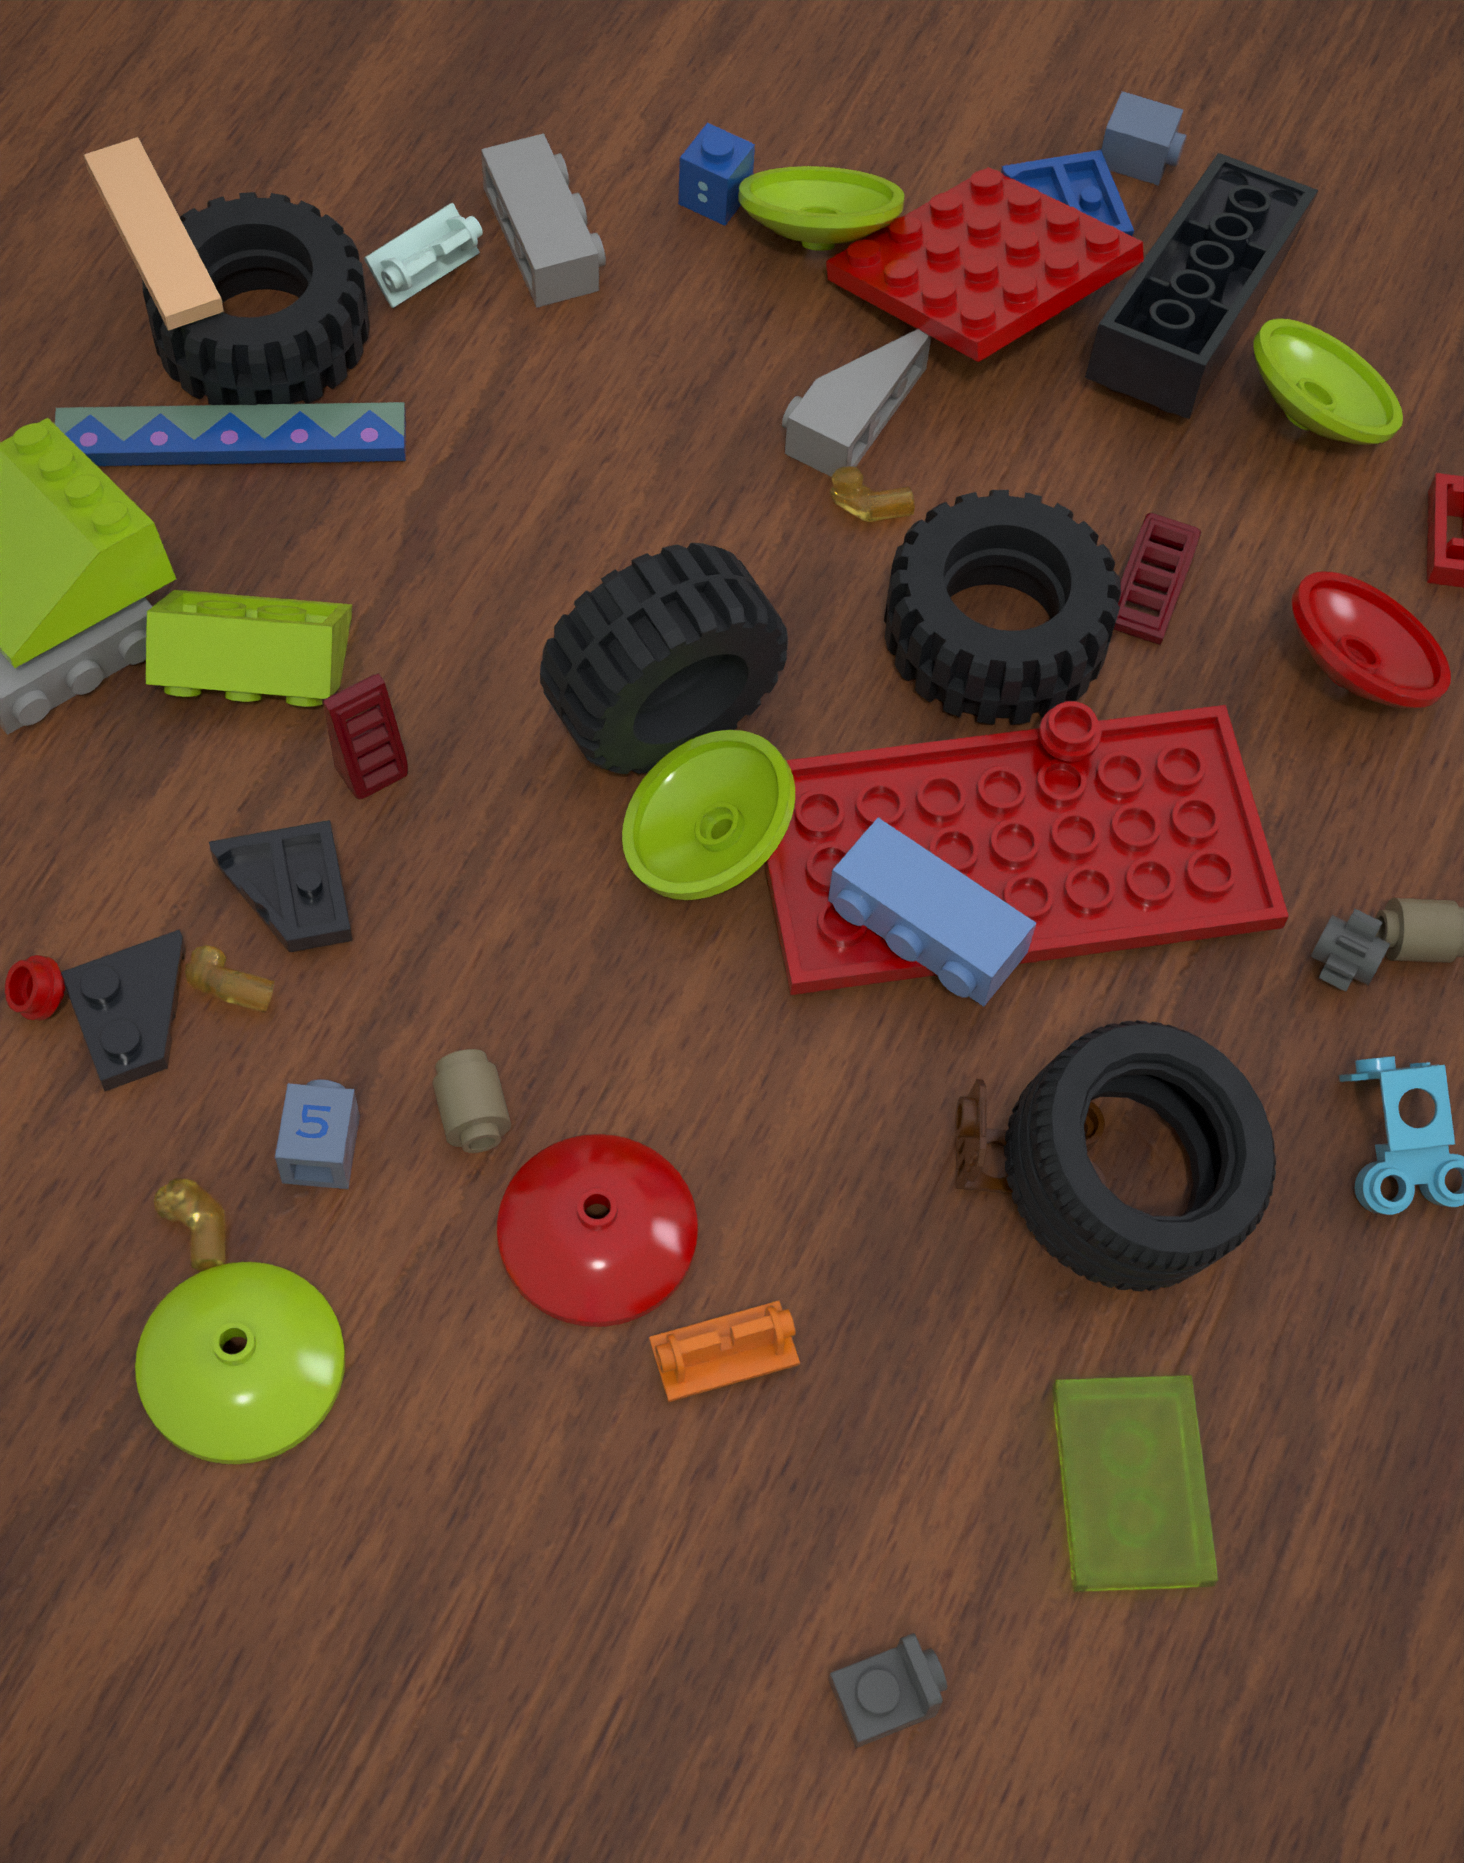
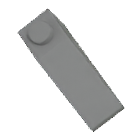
[782,329,931,483]

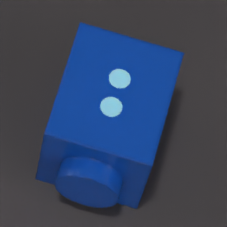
[678,123,755,226]

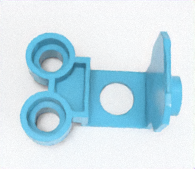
[1339,1056,1464,1215]

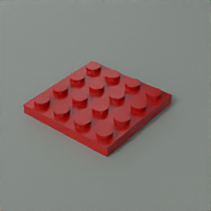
[826,167,1144,362]

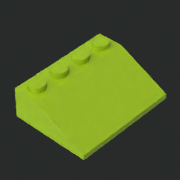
[0,418,176,668]

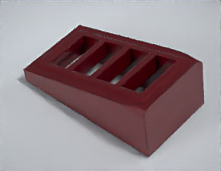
[1114,513,1201,645]
[323,673,408,799]

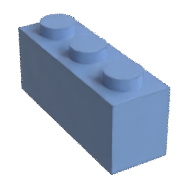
[828,818,1036,1007]

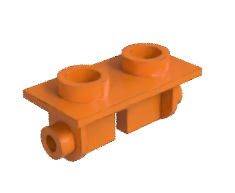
[649,1300,800,1402]

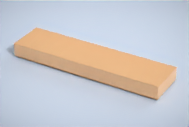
[84,137,224,331]

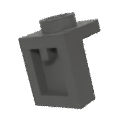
[828,1633,947,1748]

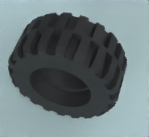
[142,192,369,405]
[884,490,1121,725]
[540,543,788,774]

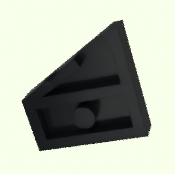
[209,820,353,953]
[61,929,186,1092]

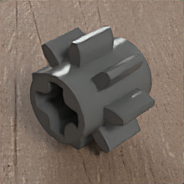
[1310,909,1391,992]

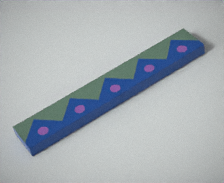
[55,402,406,466]

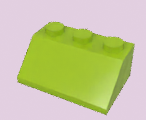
[146,590,352,707]

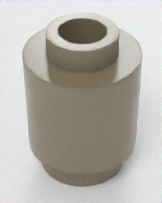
[1376,898,1464,963]
[432,1049,511,1153]

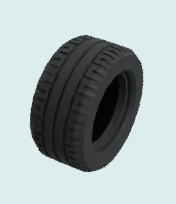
[1004,1020,1276,1292]

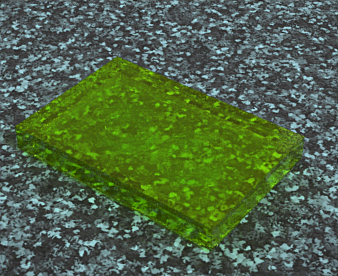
[1052,1375,1218,1592]

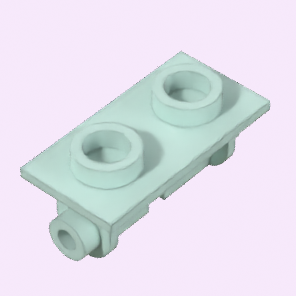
[364,203,483,308]

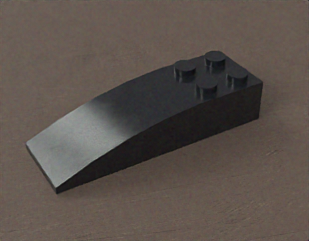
[1085,153,1318,419]

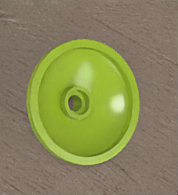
[738,166,904,251]
[1253,318,1403,445]
[622,730,795,900]
[135,1262,345,1464]

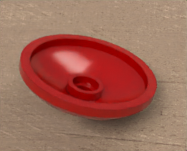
[1292,571,1451,708]
[497,1134,698,1327]

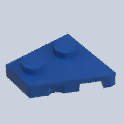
[1001,150,1134,236]

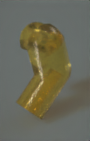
[830,466,915,522]
[185,945,275,1012]
[154,1178,225,1271]

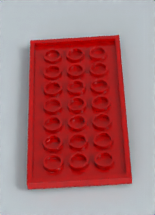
[764,705,1289,995]

